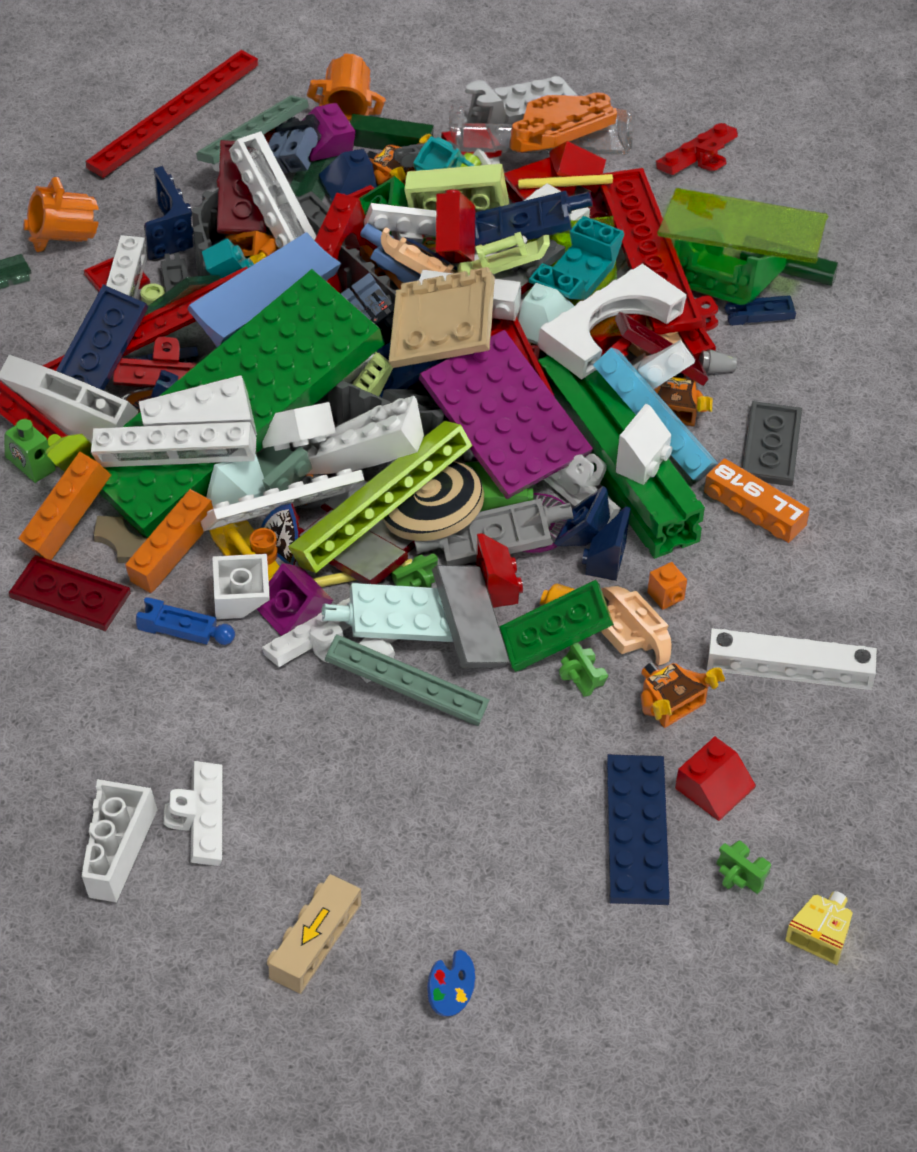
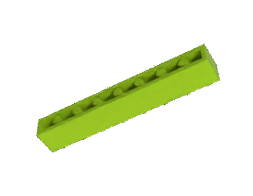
[288,421,472,573]

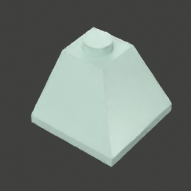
[518,283,574,345]
[206,454,266,509]

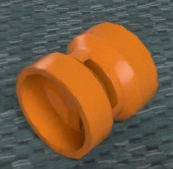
[250,528,277,565]

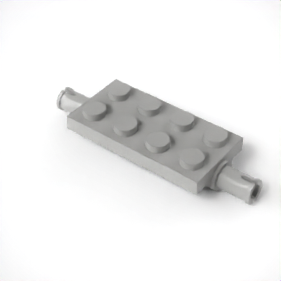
[415,498,573,566]

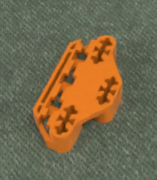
[509,92,617,152]

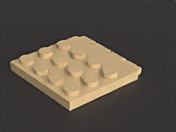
[389,267,495,368]

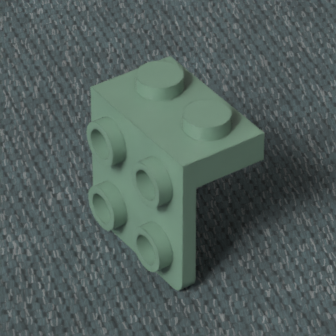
[257,446,313,492]

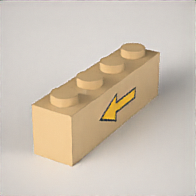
[267,874,361,994]

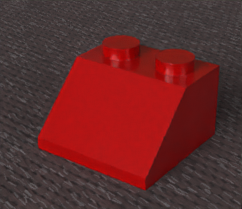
[476,533,523,608]
[675,736,756,821]

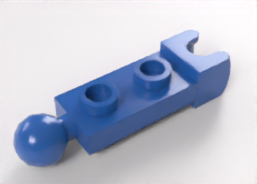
[136,597,235,645]

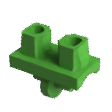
[391,553,438,588]
[559,642,608,697]
[717,840,771,894]

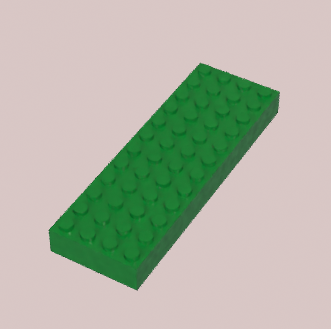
[88,269,384,538]

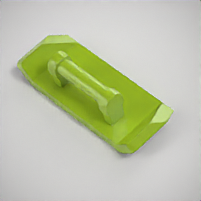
[46,434,92,472]

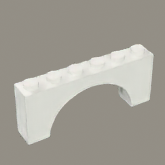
[537,264,686,379]

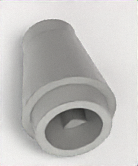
[699,349,737,374]

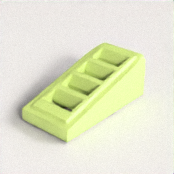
[352,353,393,397]

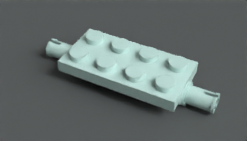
[322,583,453,642]

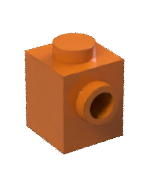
[647,562,687,610]

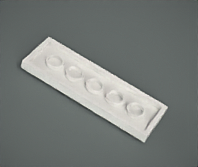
[200,468,364,531]

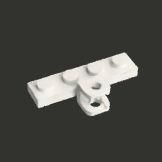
[364,203,436,244]
[543,454,621,524]
[262,598,350,667]
[163,761,222,866]

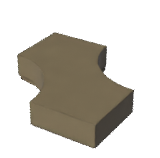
[94,516,147,563]

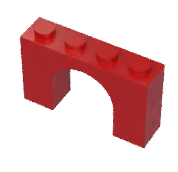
[314,193,366,294]

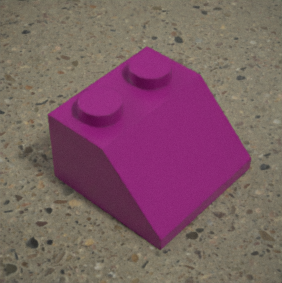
[303,103,355,161]
[257,563,333,636]

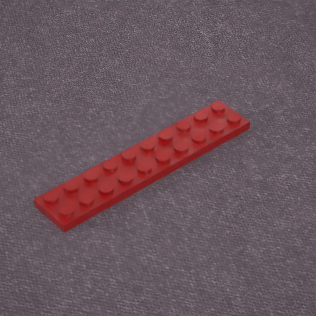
[597,168,703,335]

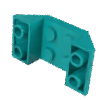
[529,216,624,300]

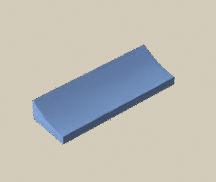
[188,232,341,347]

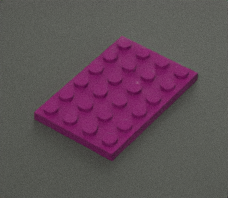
[419,330,593,499]

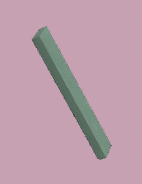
[196,95,309,164]
[324,634,490,726]

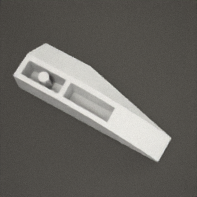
[0,355,138,442]
[291,396,424,475]

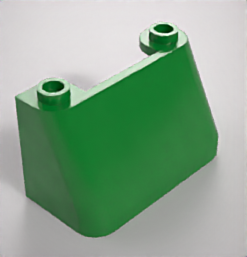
[674,229,787,305]

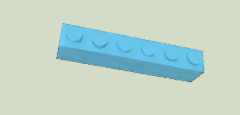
[593,347,718,481]

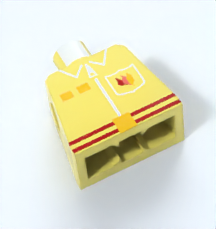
[785,891,853,965]

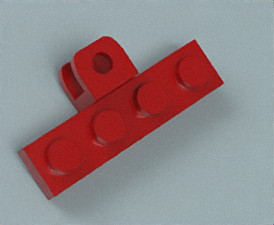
[656,123,738,175]
[678,296,718,359]
[113,337,198,388]

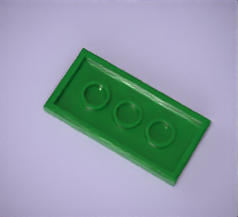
[499,580,614,672]

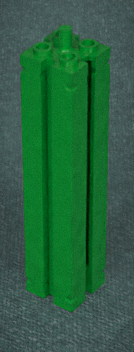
[538,355,705,559]

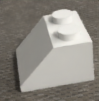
[616,404,672,485]
[213,554,270,619]

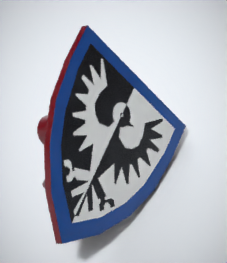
[260,503,304,565]

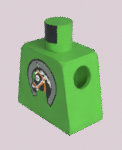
[4,419,56,483]

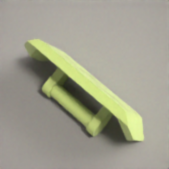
[457,232,550,276]

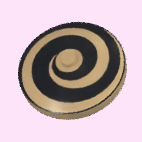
[383,460,484,541]

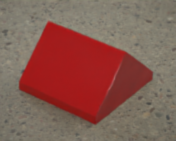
[549,141,606,193]

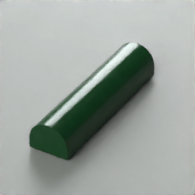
[740,238,838,286]

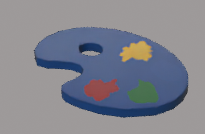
[427,950,475,1017]

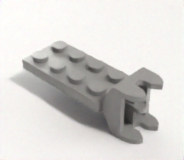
[458,76,578,138]

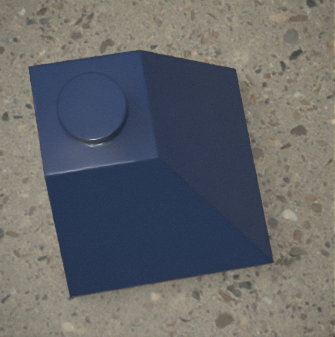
[318,148,377,203]
[554,486,610,546]
[582,507,630,581]

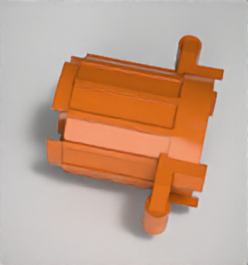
[307,53,386,122]
[23,177,99,252]

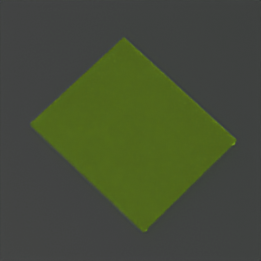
[657,188,828,263]

